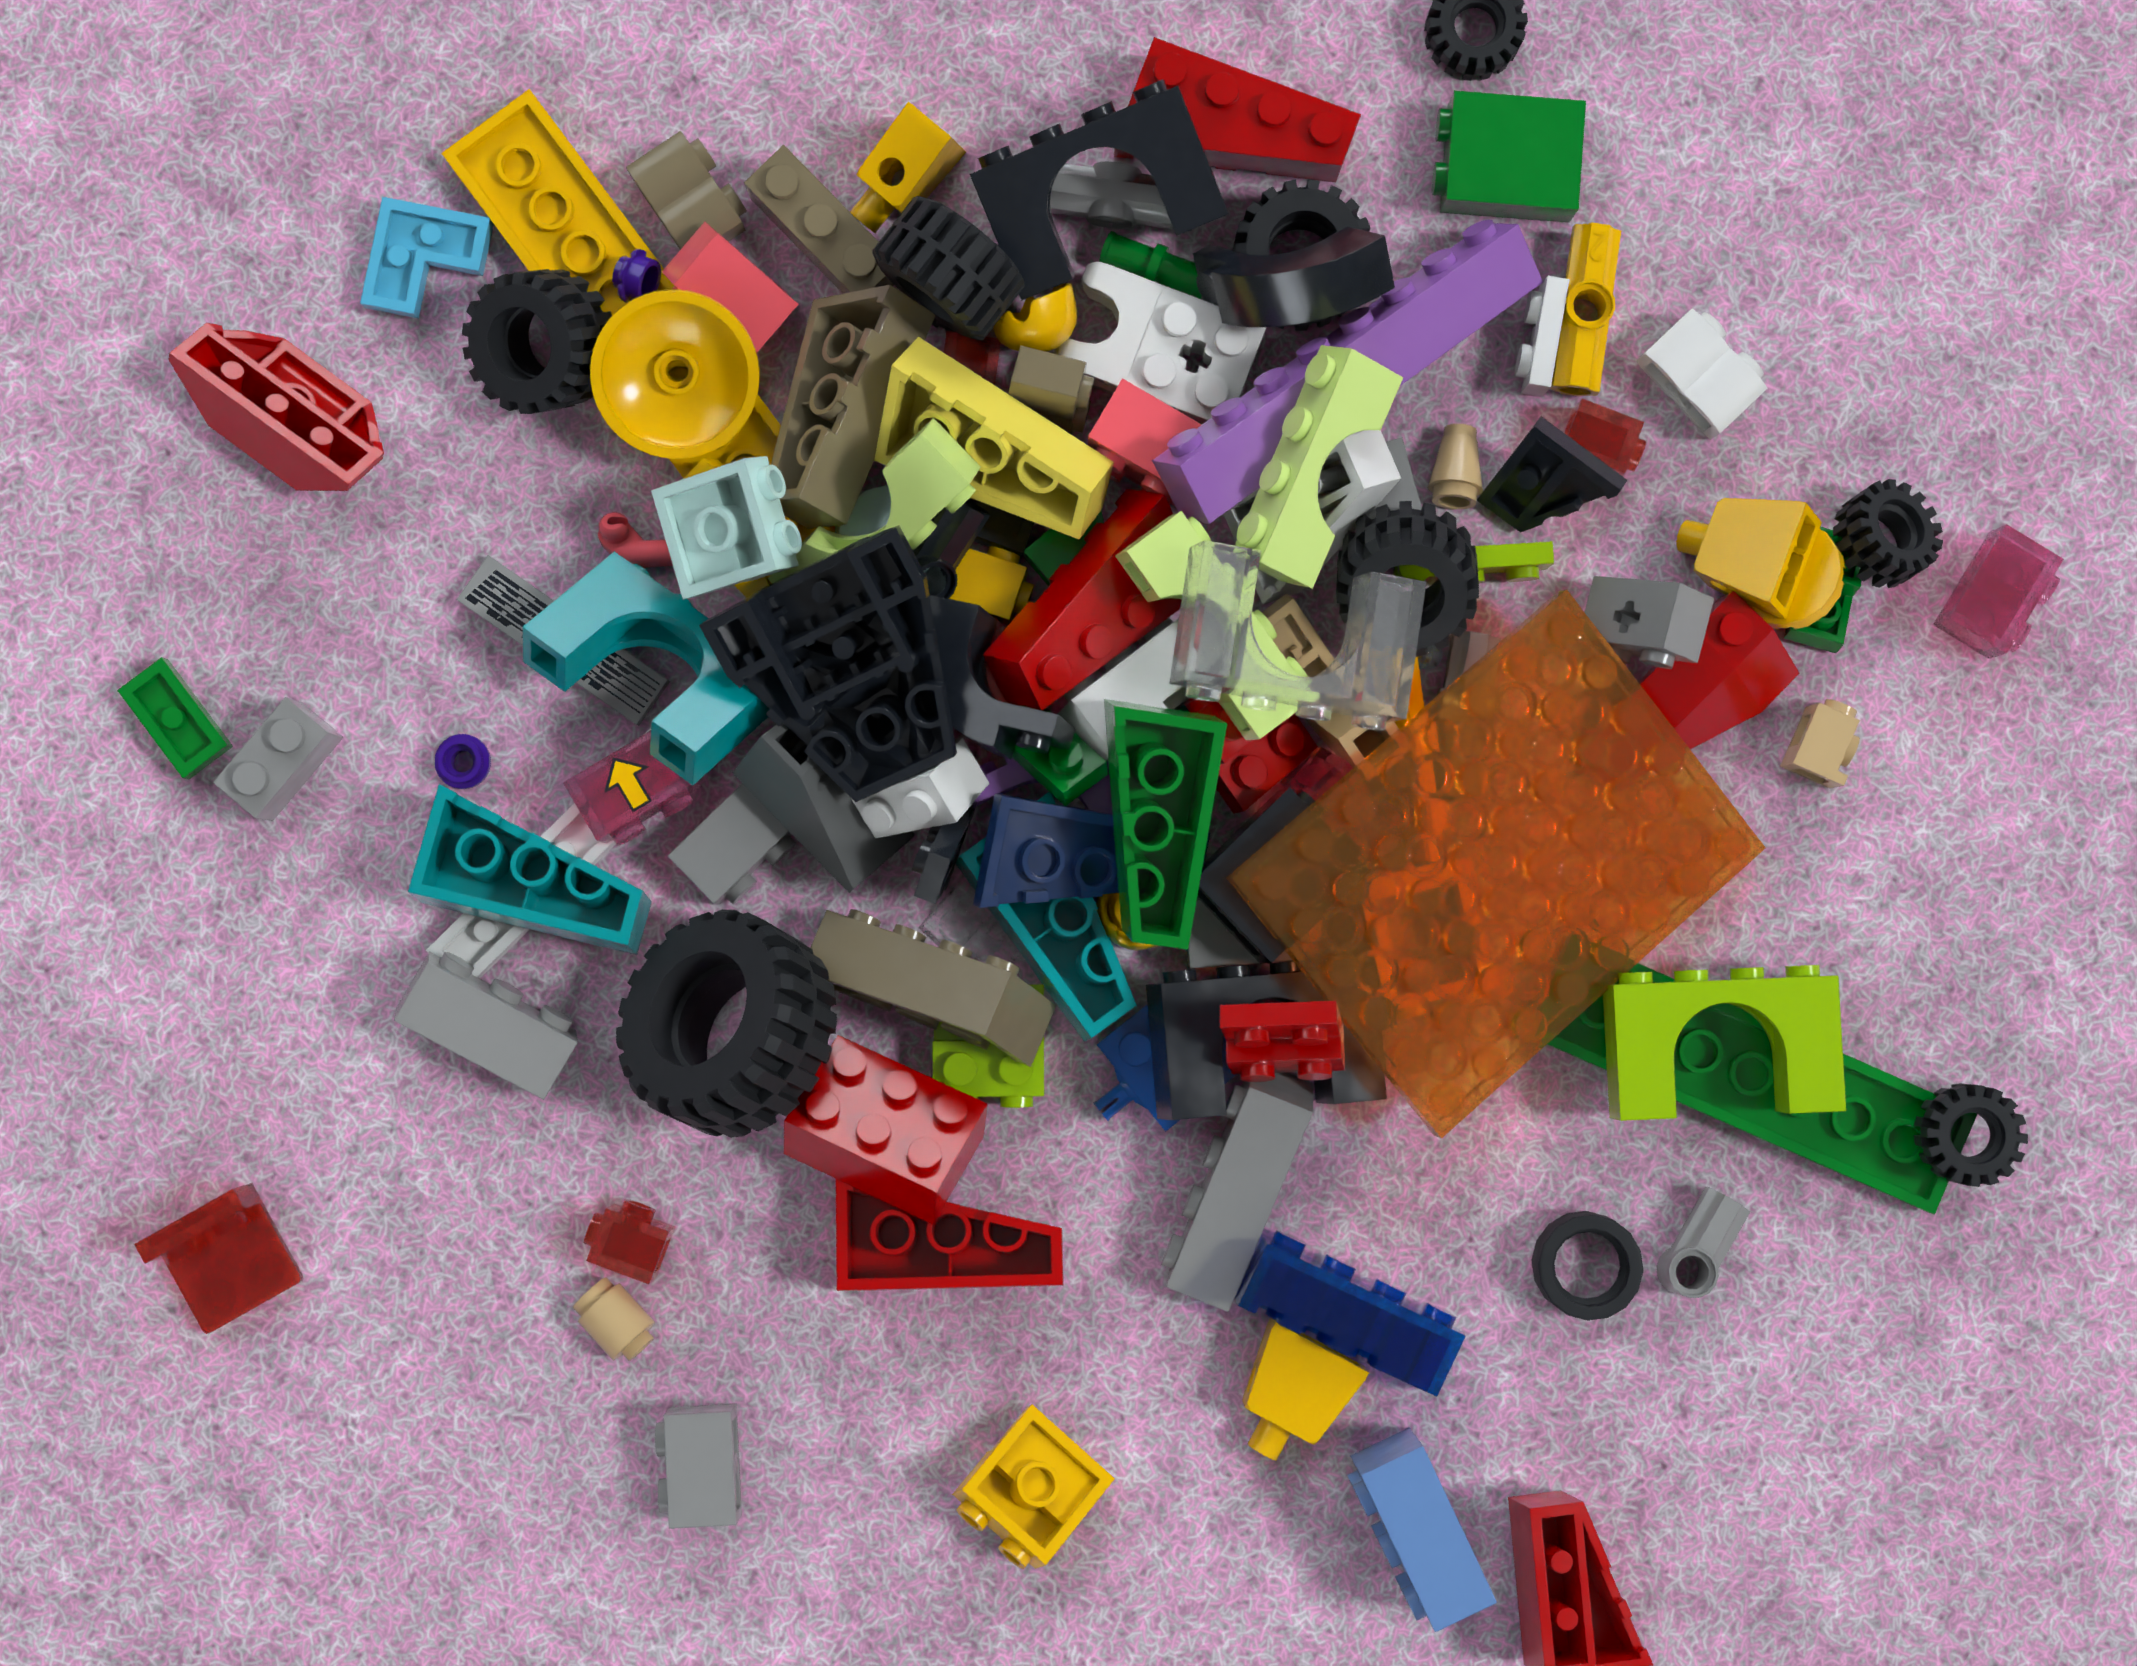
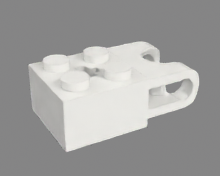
[1053,261,1266,424]

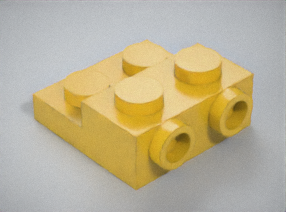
[952,1404,1115,1569]

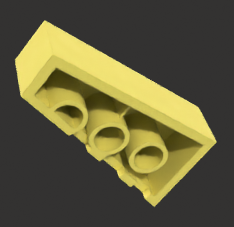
[874,337,1114,539]

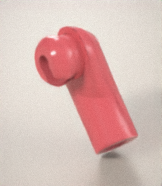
[598,512,673,568]

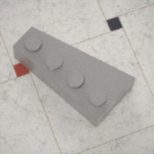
[1161,1072,1314,1312]

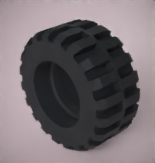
[616,909,837,1138]

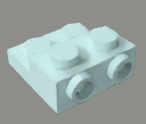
[651,456,802,599]

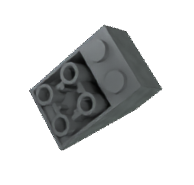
[732,723,915,893]

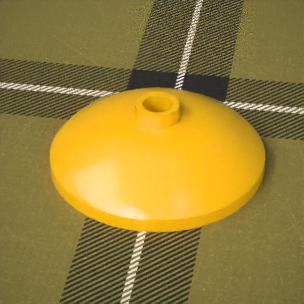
[590,289,760,459]

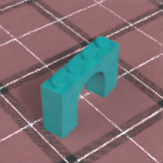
[523,551,770,785]

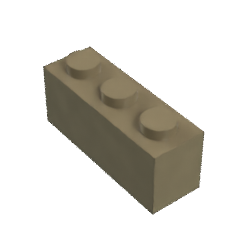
[744,144,894,294]

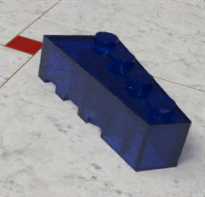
[1234,1230,1466,1397]

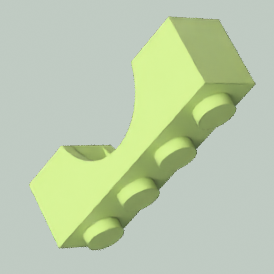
[1231,345,1403,589]
[768,418,981,583]
[1115,511,1314,740]

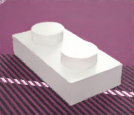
[1515,275,1569,397]

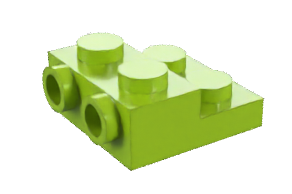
[932,984,1045,1108]

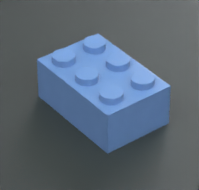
[1347,1427,1497,1632]

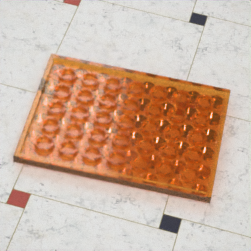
[1227,589,1766,1138]

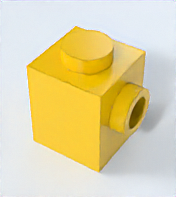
[949,546,1034,625]

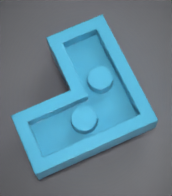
[360,197,494,319]

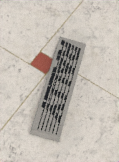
[456,555,670,726]

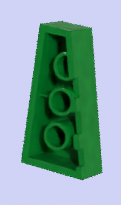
[1104,699,1227,950]

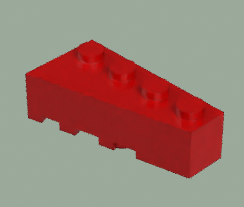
[1114,37,1361,183]
[983,489,1189,711]
[836,1179,1064,1291]

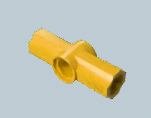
[1550,222,1622,397]

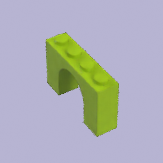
[1602,965,1846,1121]

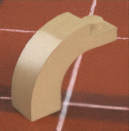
[1262,594,1411,781]

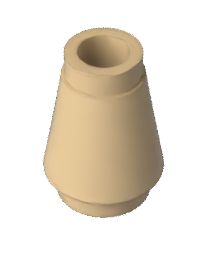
[1428,424,1483,509]

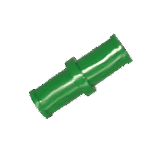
[1099,231,1203,300]

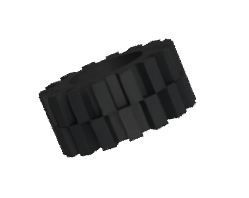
[1424,0,1528,81]
[1833,479,1943,588]
[1913,1083,2028,1187]

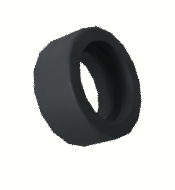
[1531,1211,1644,1321]

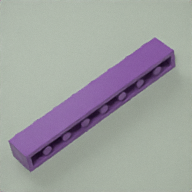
[1152,219,1543,524]

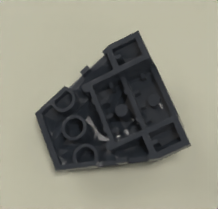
[699,525,957,802]

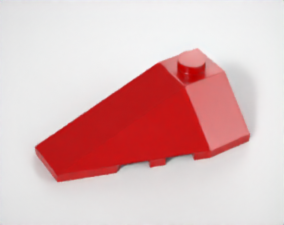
[1568,591,1799,792]

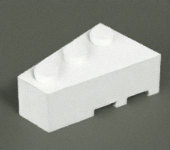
[1224,430,1401,604]
[1058,605,1227,761]

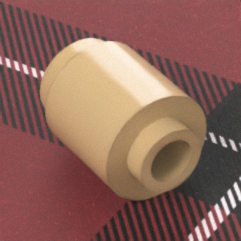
[573,1277,655,1361]

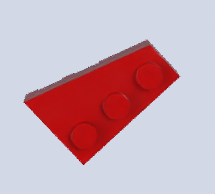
[1508,1490,1653,1666]

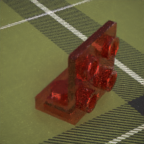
[134,1183,303,1334]

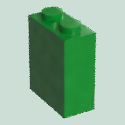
[1431,90,1586,223]

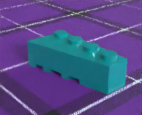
[408,784,652,955]
[956,792,1137,1042]

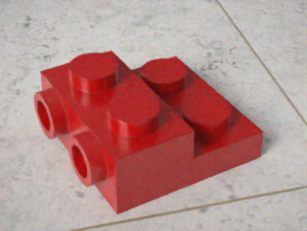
[1184,669,1318,814]
[1220,1001,1345,1082]

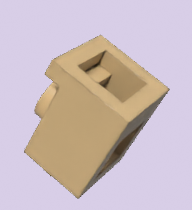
[1780,699,1860,789]

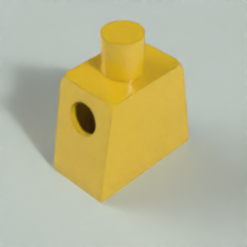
[850,101,966,233]
[1676,498,1822,619]
[1242,1315,1369,1461]

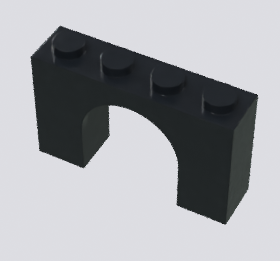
[970,79,1228,301]
[1146,956,1387,1120]

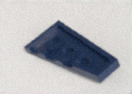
[973,793,1210,908]

